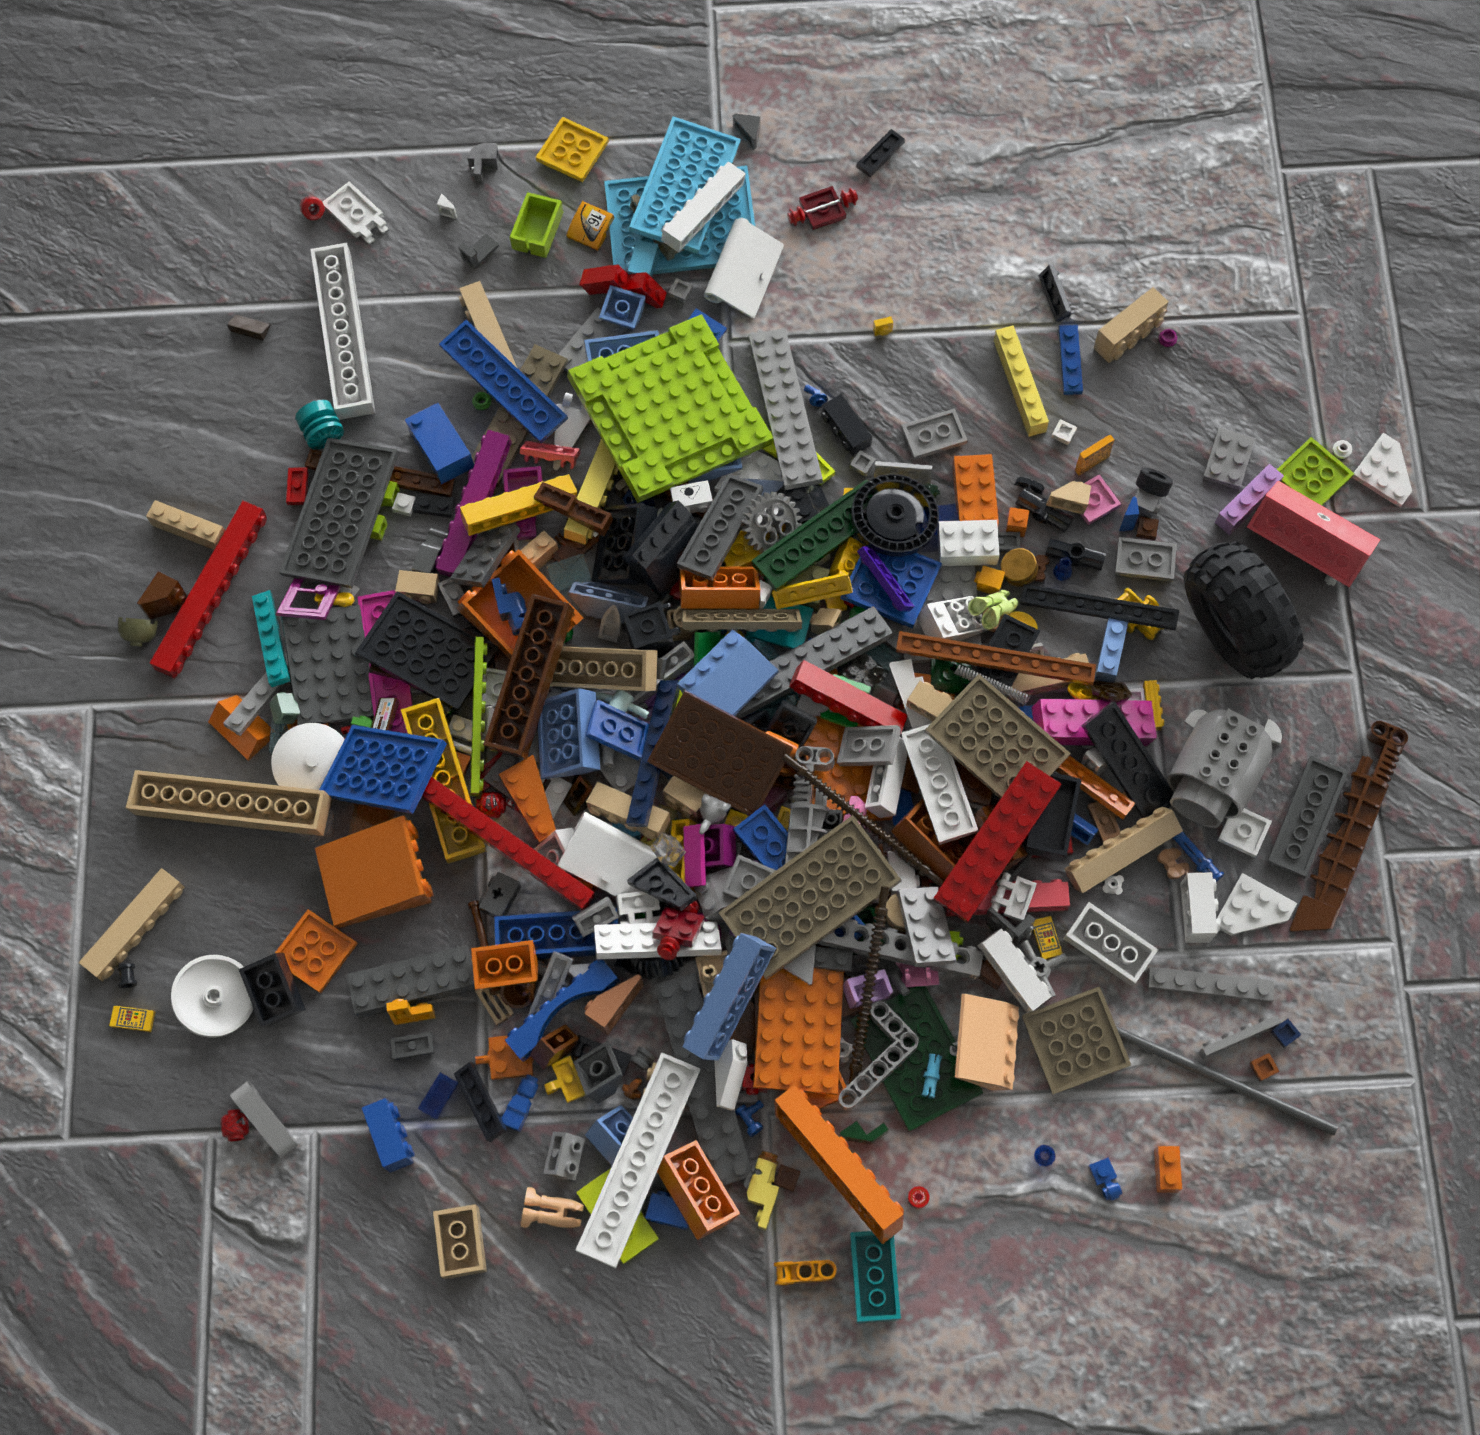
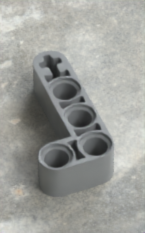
[230,1080,298,1159]

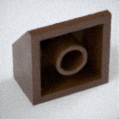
[137,571,188,619]

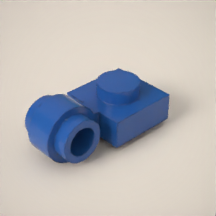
[1088,1157,1122,1201]

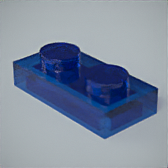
[418,1072,458,1120]

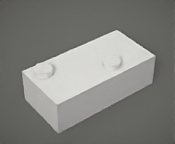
[1063,902,1158,987]

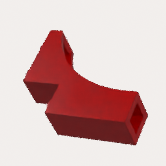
[579,264,667,309]

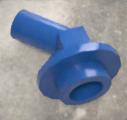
[804,384,828,407]

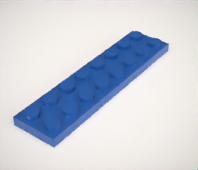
[439,320,568,443]
[733,804,865,949]

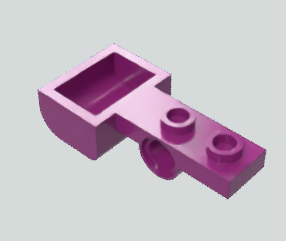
[503,466,543,541]

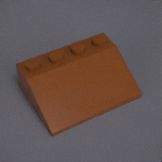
[891,798,967,881]

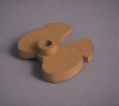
[1157,847,1190,879]

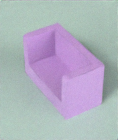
[843,969,893,1009]

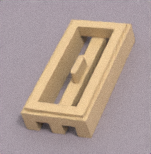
[475,988,514,1026]

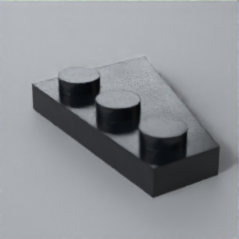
[627,856,697,911]

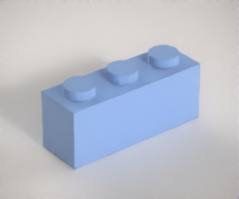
[1094,618,1128,682]

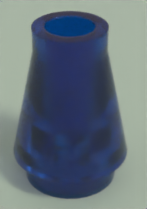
[1053,557,1072,581]

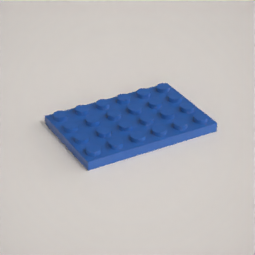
[319,725,447,814]

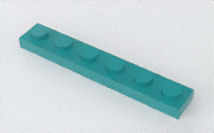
[252,590,290,688]

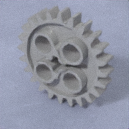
[741,492,802,553]

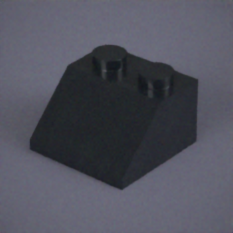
[785,485,829,528]

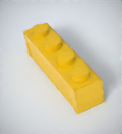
[1143,680,1164,731]

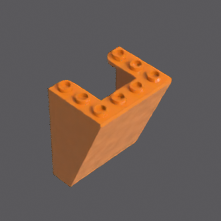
[456,549,583,660]
[315,815,434,929]

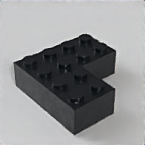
[991,773,1082,862]

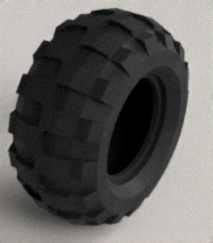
[1183,541,1304,679]

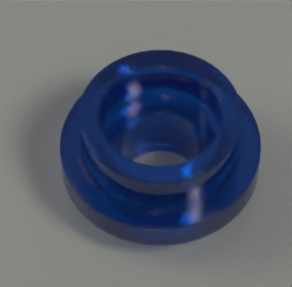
[1034,1145,1056,1167]

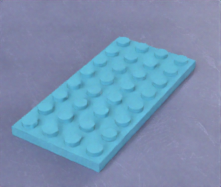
[629,116,741,254]

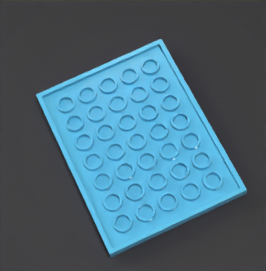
[604,166,755,274]

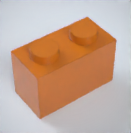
[1154,1146,1182,1193]

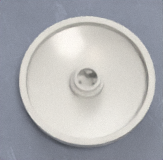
[271,723,345,790]
[171,955,253,1038]

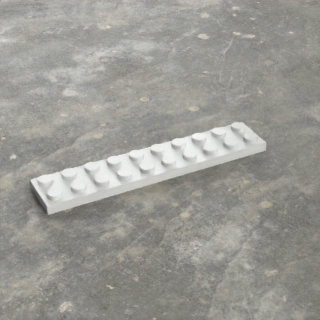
[576,1053,700,1269]

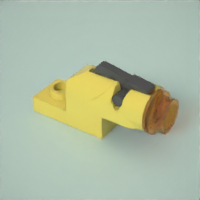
[744,1151,779,1231]

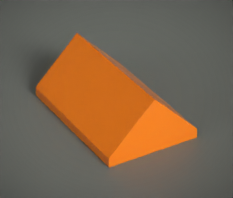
[208,695,277,761]
[471,940,538,990]

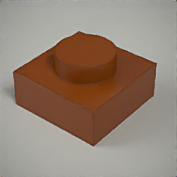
[1249,1053,1280,1082]

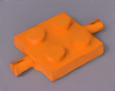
[475,1036,534,1080]

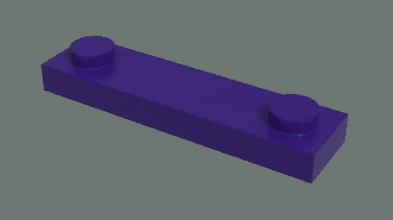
[857,546,915,612]

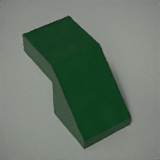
[839,1121,889,1145]

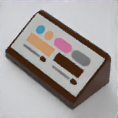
[371,697,399,731]

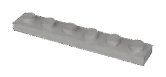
[1147,967,1274,1003]

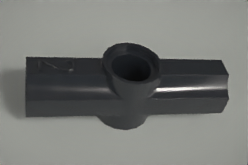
[1015,489,1074,533]
[1045,538,1106,571]

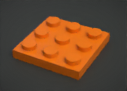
[275,909,358,994]

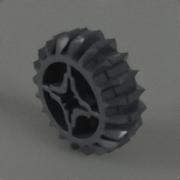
[630,956,686,980]

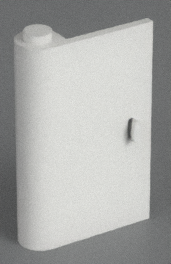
[704,218,784,319]
[557,812,669,897]

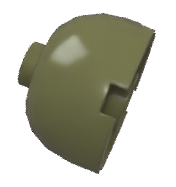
[118,617,158,646]

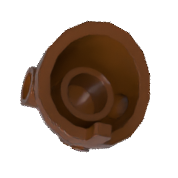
[500,982,536,1009]

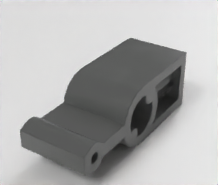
[412,528,449,574]

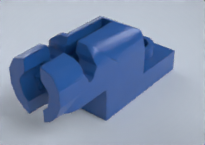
[492,578,527,636]

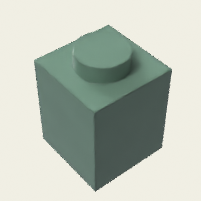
[269,692,300,724]

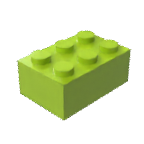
[509,192,564,258]

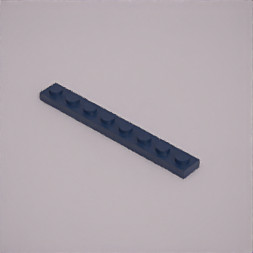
[626,680,680,827]

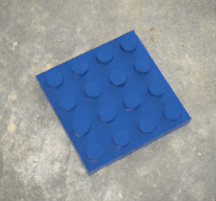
[841,545,942,629]

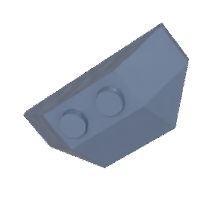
[569,582,649,623]

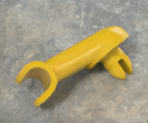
[315,592,355,607]

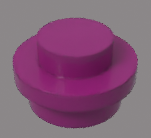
[1158,329,1177,347]

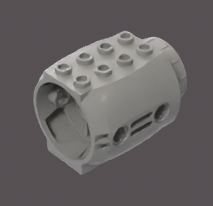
[1167,708,1273,828]

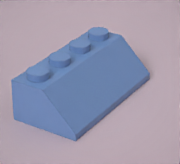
[584,330,659,362]

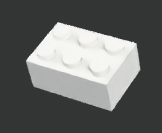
[937,520,999,566]
[1180,872,1220,943]

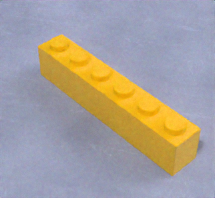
[460,474,577,536]

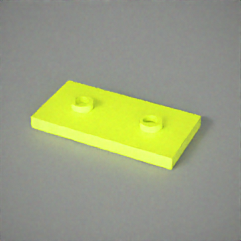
[576,1168,659,1264]

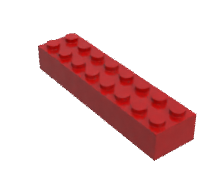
[933,761,1061,923]

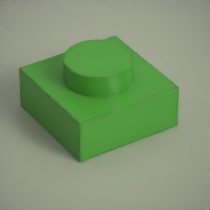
[351,716,373,728]

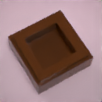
[774,1164,801,1192]

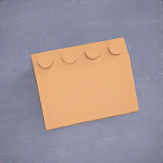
[955,994,1019,1090]

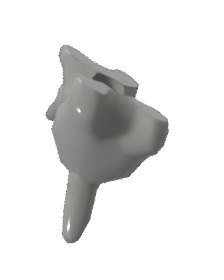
[699,794,732,834]

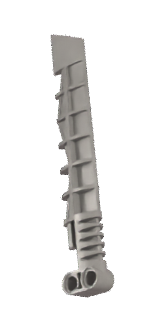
[783,746,835,985]

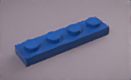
[1059,325,1083,395]

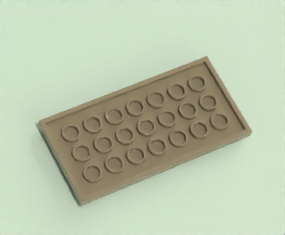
[719,815,902,980]

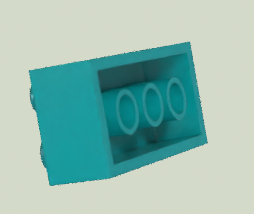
[850,1231,901,1324]

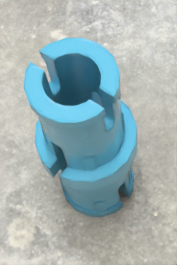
[921,1054,942,1098]

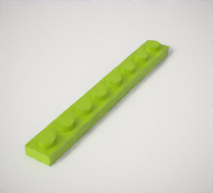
[470,637,487,797]

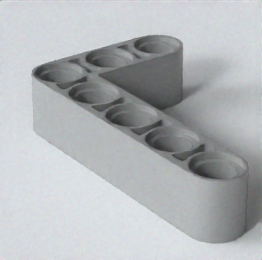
[838,1001,919,1111]

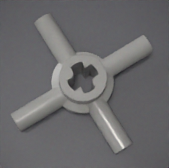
[1021,940,1068,999]

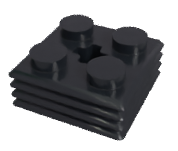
[764,700,817,748]

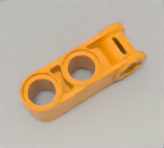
[774,1260,837,1286]

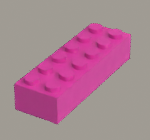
[1032,699,1157,746]

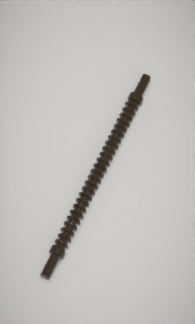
[781,753,944,887]
[848,886,889,1085]

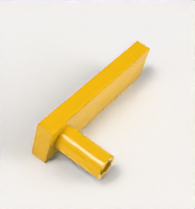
[772,570,853,609]

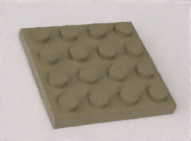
[1022,986,1131,1095]

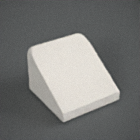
[437,194,457,219]
[759,580,773,609]

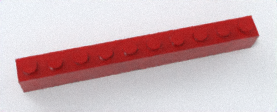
[150,501,267,678]
[421,777,595,911]

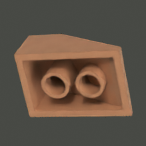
[584,975,644,1036]

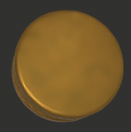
[1001,548,1038,587]

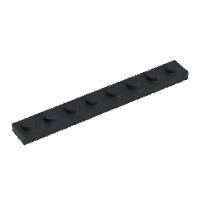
[1020,584,1180,631]

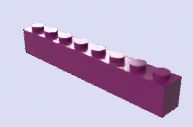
[435,430,512,577]

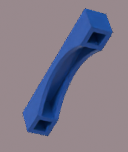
[505,959,620,1062]

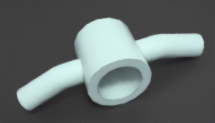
[596,690,649,719]

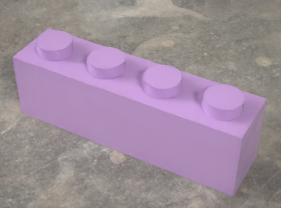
[1215,464,1284,535]

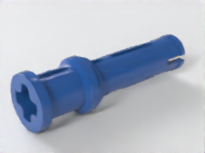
[1172,831,1224,882]

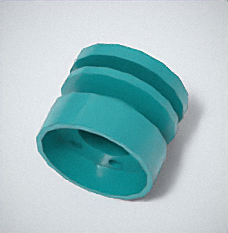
[295,400,344,449]

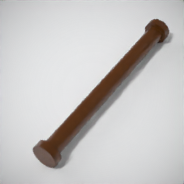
[468,900,501,995]

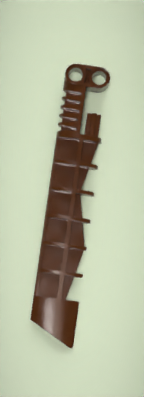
[1290,721,1408,932]

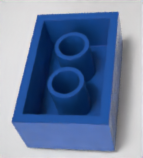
[362,1098,415,1173]

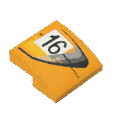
[566,201,614,251]

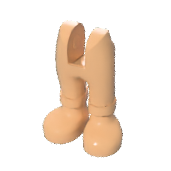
[521,1187,584,1228]

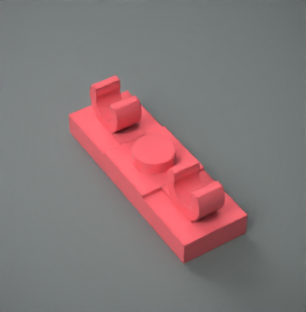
[520,441,580,469]

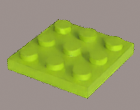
[1277,437,1355,506]

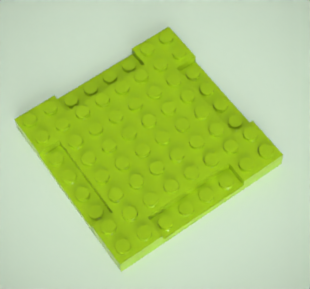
[567,314,773,503]

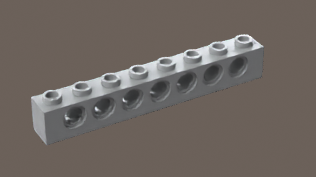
[817,919,984,980]

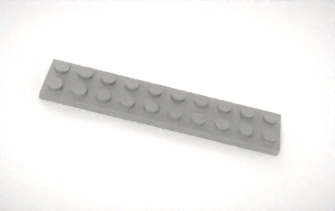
[749,328,823,490]

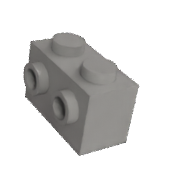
[543,1132,585,1181]

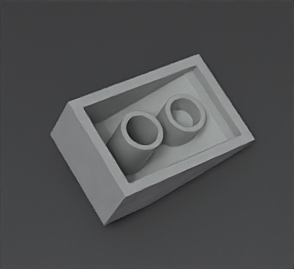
[694,860,754,925]

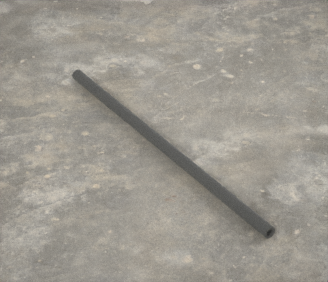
[1116,1026,1338,1136]

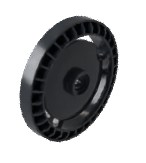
[851,474,939,557]

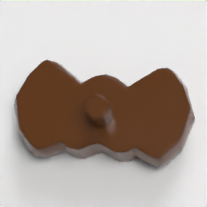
[1034,555,1050,582]

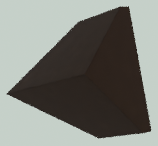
[563,774,593,816]

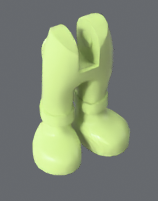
[968,590,1018,630]

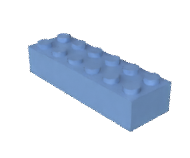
[682,933,776,1060]

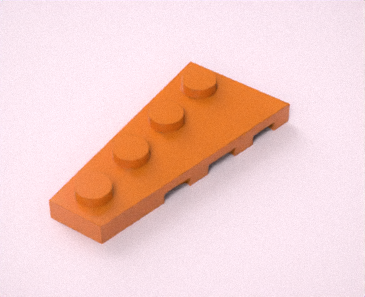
[499,755,556,844]

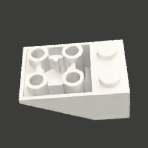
[917,596,988,641]

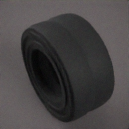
[1136,468,1173,497]

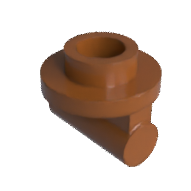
[622,1077,642,1100]

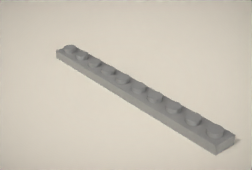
[223,585,361,736]

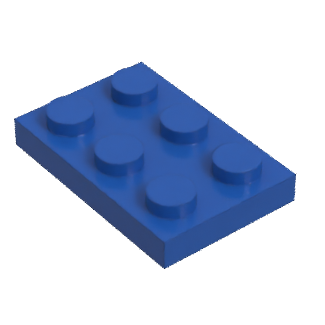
[586,700,649,761]

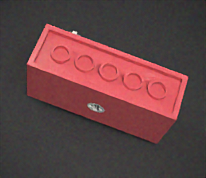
[1247,481,1380,587]

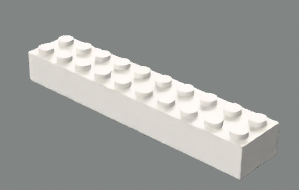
[311,243,375,420]

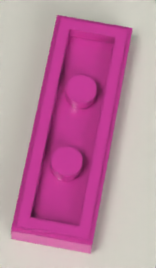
[683,824,706,888]

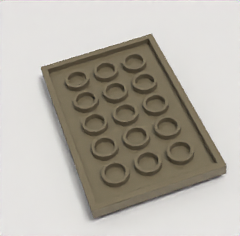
[925,674,1071,799]

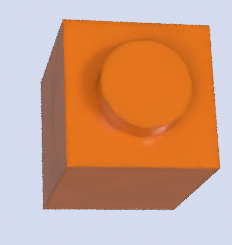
[1006,507,1029,537]

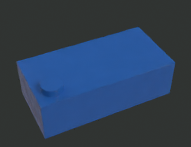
[405,403,474,484]

